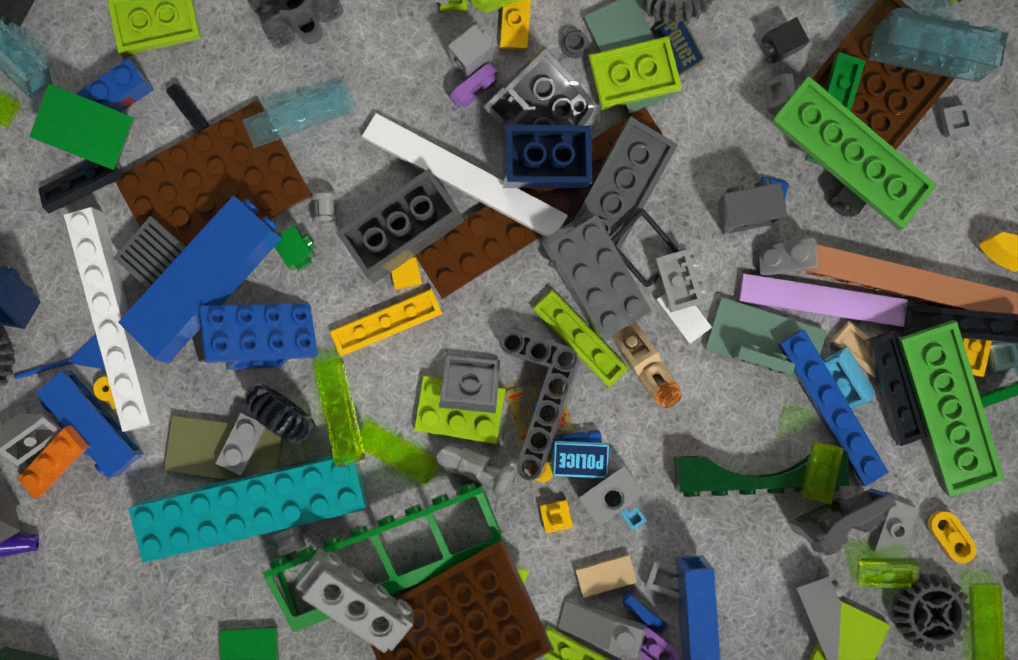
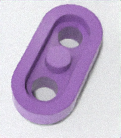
[449,63,499,107]
[639,626,680,660]

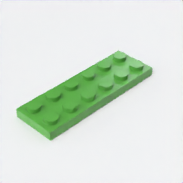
[770,76,937,230]
[898,320,1005,497]

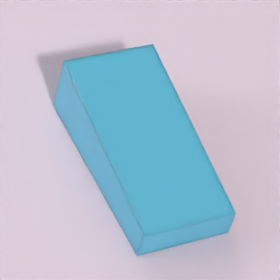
[613,496,647,531]

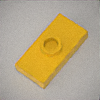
[500,0,531,51]

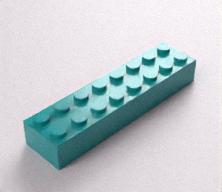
[128,449,369,563]

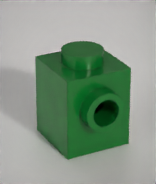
[275,225,316,271]

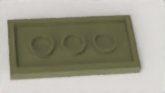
[164,416,283,480]

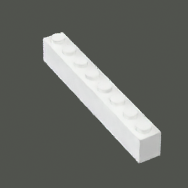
[64,207,160,432]

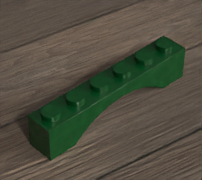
[674,450,850,497]

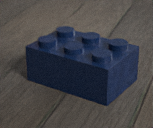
[502,125,592,188]

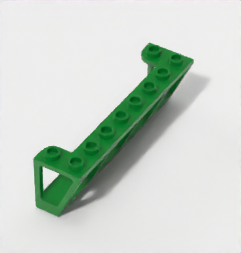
[263,481,506,632]

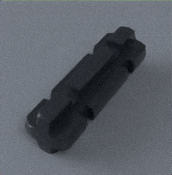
[166,83,209,132]

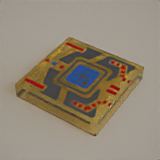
[506,379,574,445]

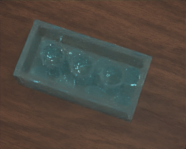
[869,8,1008,83]

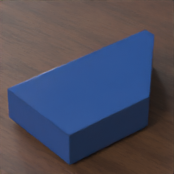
[621,591,667,631]

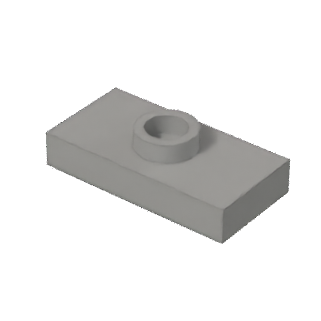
[872,500,920,562]

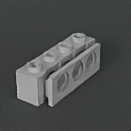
[296,548,413,653]

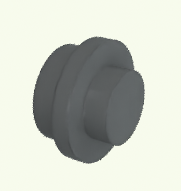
[562,31,589,59]

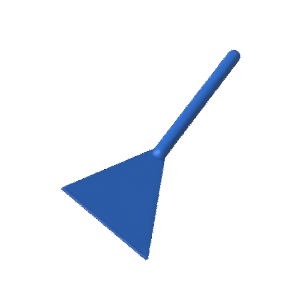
[14,334,106,379]

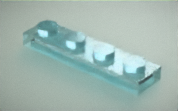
[242,82,357,148]

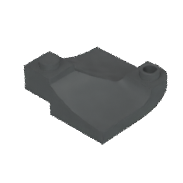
[481,47,594,128]
[788,488,897,556]

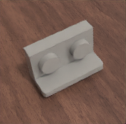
[654,249,706,313]

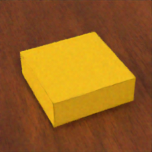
[391,257,422,290]

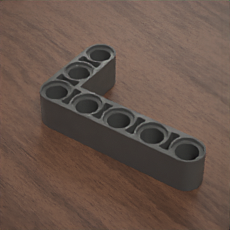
[499,329,580,481]

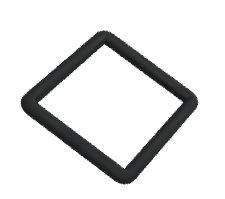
[611,210,679,287]

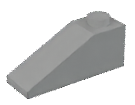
[796,575,843,660]
[559,600,647,659]

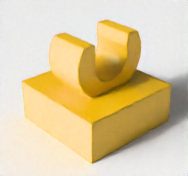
[540,499,573,533]

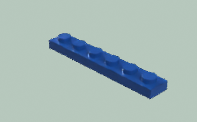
[778,329,889,487]

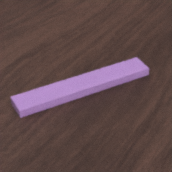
[738,274,908,327]

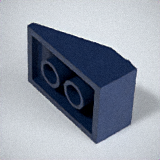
[0,266,41,329]

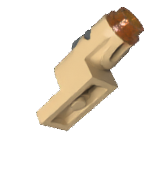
[610,322,682,408]

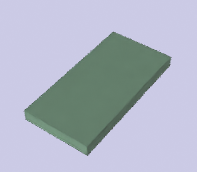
[583,0,679,116]

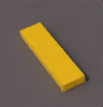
[329,288,442,357]

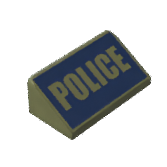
[654,20,706,77]

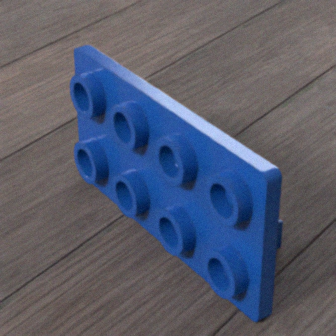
[199,304,318,370]

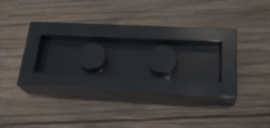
[38,162,124,214]

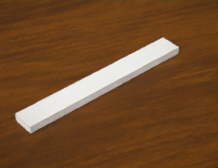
[362,113,568,237]

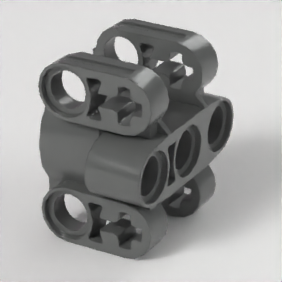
[247,0,343,48]

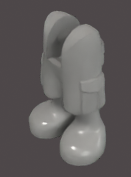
[437,443,518,498]

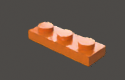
[17,425,89,500]

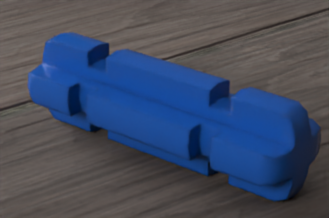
[551,430,602,451]

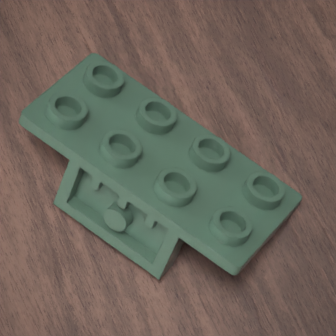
[705,298,827,380]

